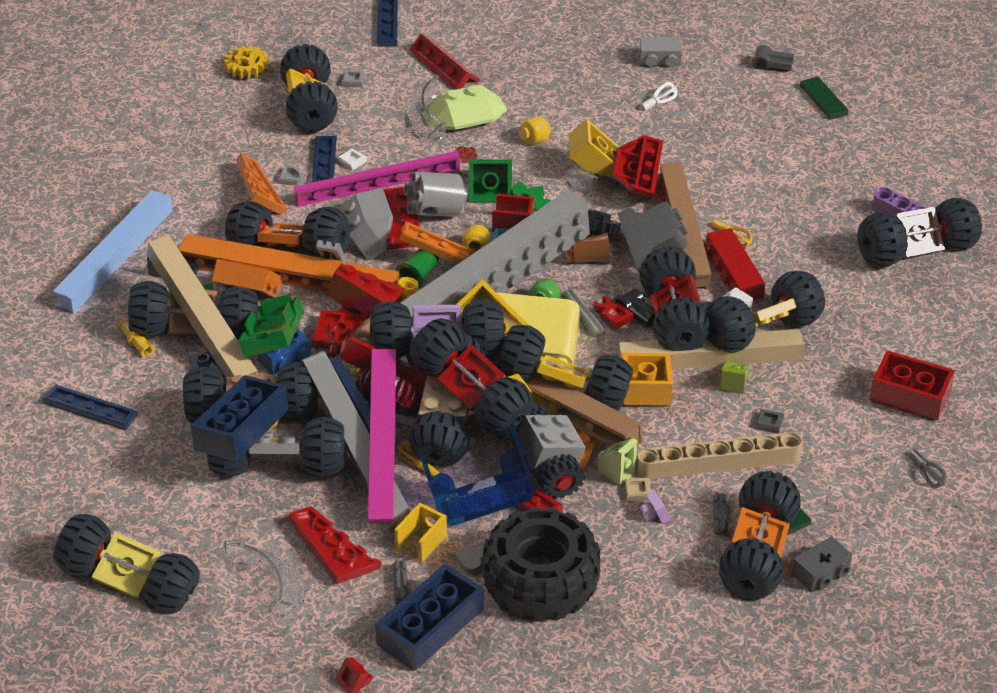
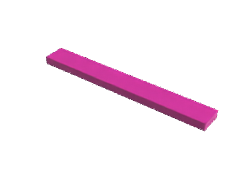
[294,151,460,207]
[368,349,396,523]

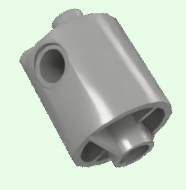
[404,172,467,217]

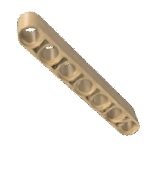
[637,432,802,479]

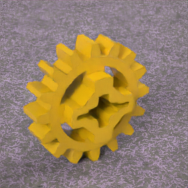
[224,45,268,79]

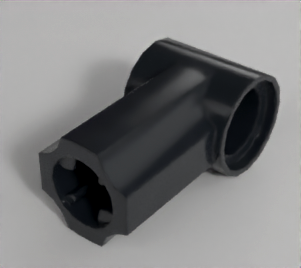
[615,289,655,328]

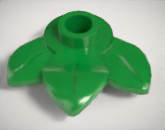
[512,181,551,211]

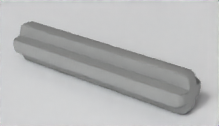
[563,289,604,337]

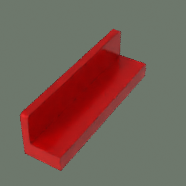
[409,33,480,89]
[339,337,427,398]

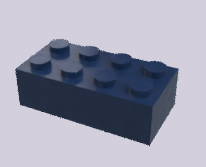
[191,375,289,462]
[375,564,484,671]

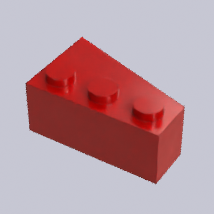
[327,264,404,319]

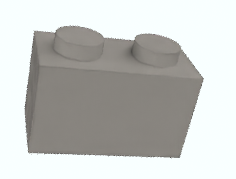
[640,37,682,67]

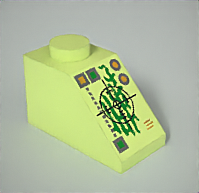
[597,438,637,486]

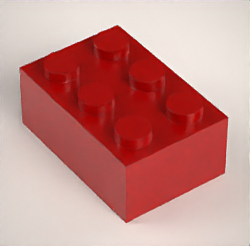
[870,350,955,420]

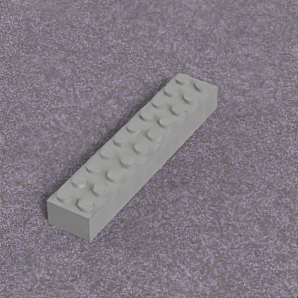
[401,189,590,342]

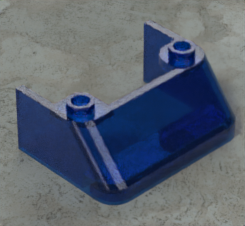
[419,425,535,526]

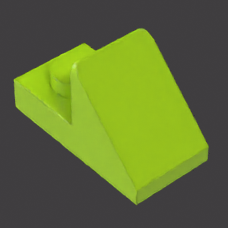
[720,362,750,394]

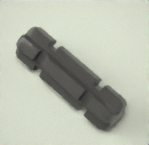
[713,493,728,535]
[393,561,408,604]

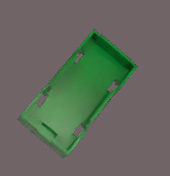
[238,293,305,358]

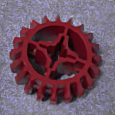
[355,368,418,414]

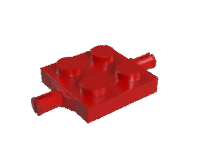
[312,305,366,360]

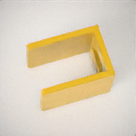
[394,503,447,563]

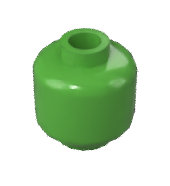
[528,278,561,299]

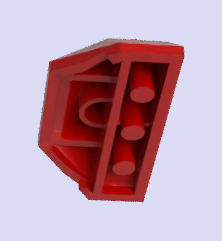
[612,135,663,199]

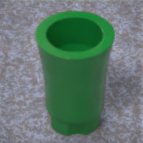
[395,249,440,288]

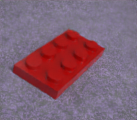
[383,187,420,250]

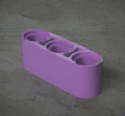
[872,187,926,215]

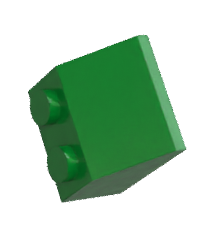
[469,159,512,202]

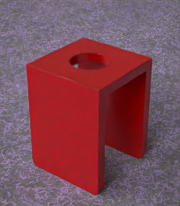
[492,194,534,232]

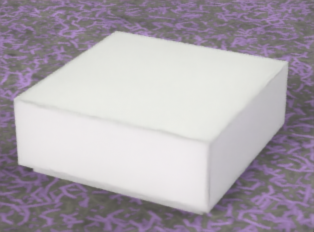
[337,148,367,171]

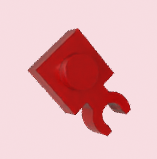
[594,296,633,330]

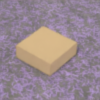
[624,478,651,501]

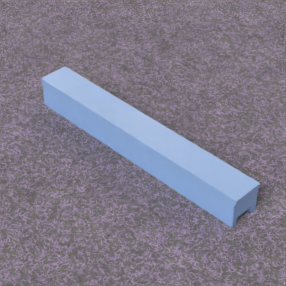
[53,190,173,314]

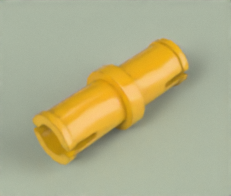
[118,318,154,357]

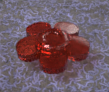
[457,146,478,163]

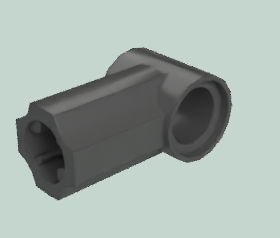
[752,45,794,71]

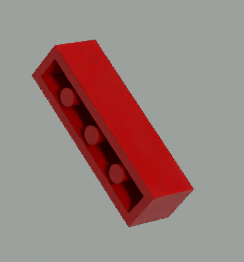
[704,228,766,301]

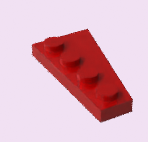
[288,506,382,584]

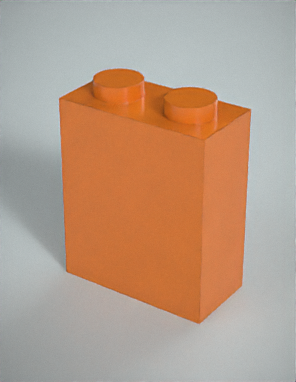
[212,259,282,297]

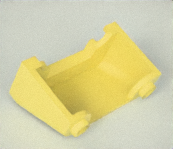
[497,293,580,364]

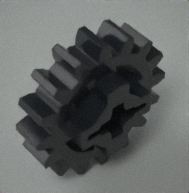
[588,209,621,235]

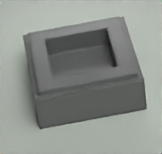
[755,409,784,434]

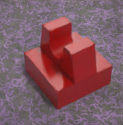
[335,657,373,693]

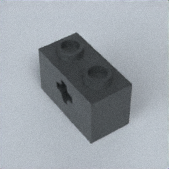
[792,536,852,592]

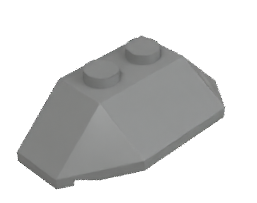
[340,188,393,260]

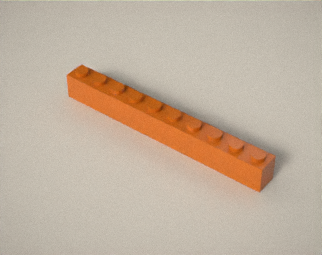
[178,234,399,292]

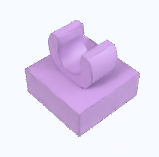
[639,489,671,523]

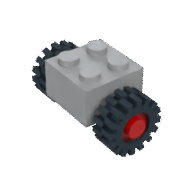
[512,404,586,500]

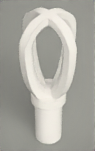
[640,82,677,111]

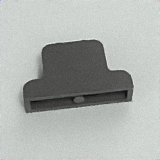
[617,202,688,273]

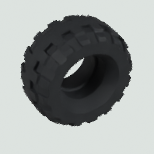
[482,507,600,622]

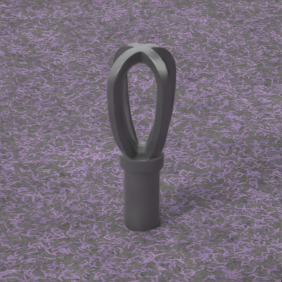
[909,449,947,488]

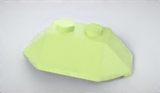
[422,85,507,130]

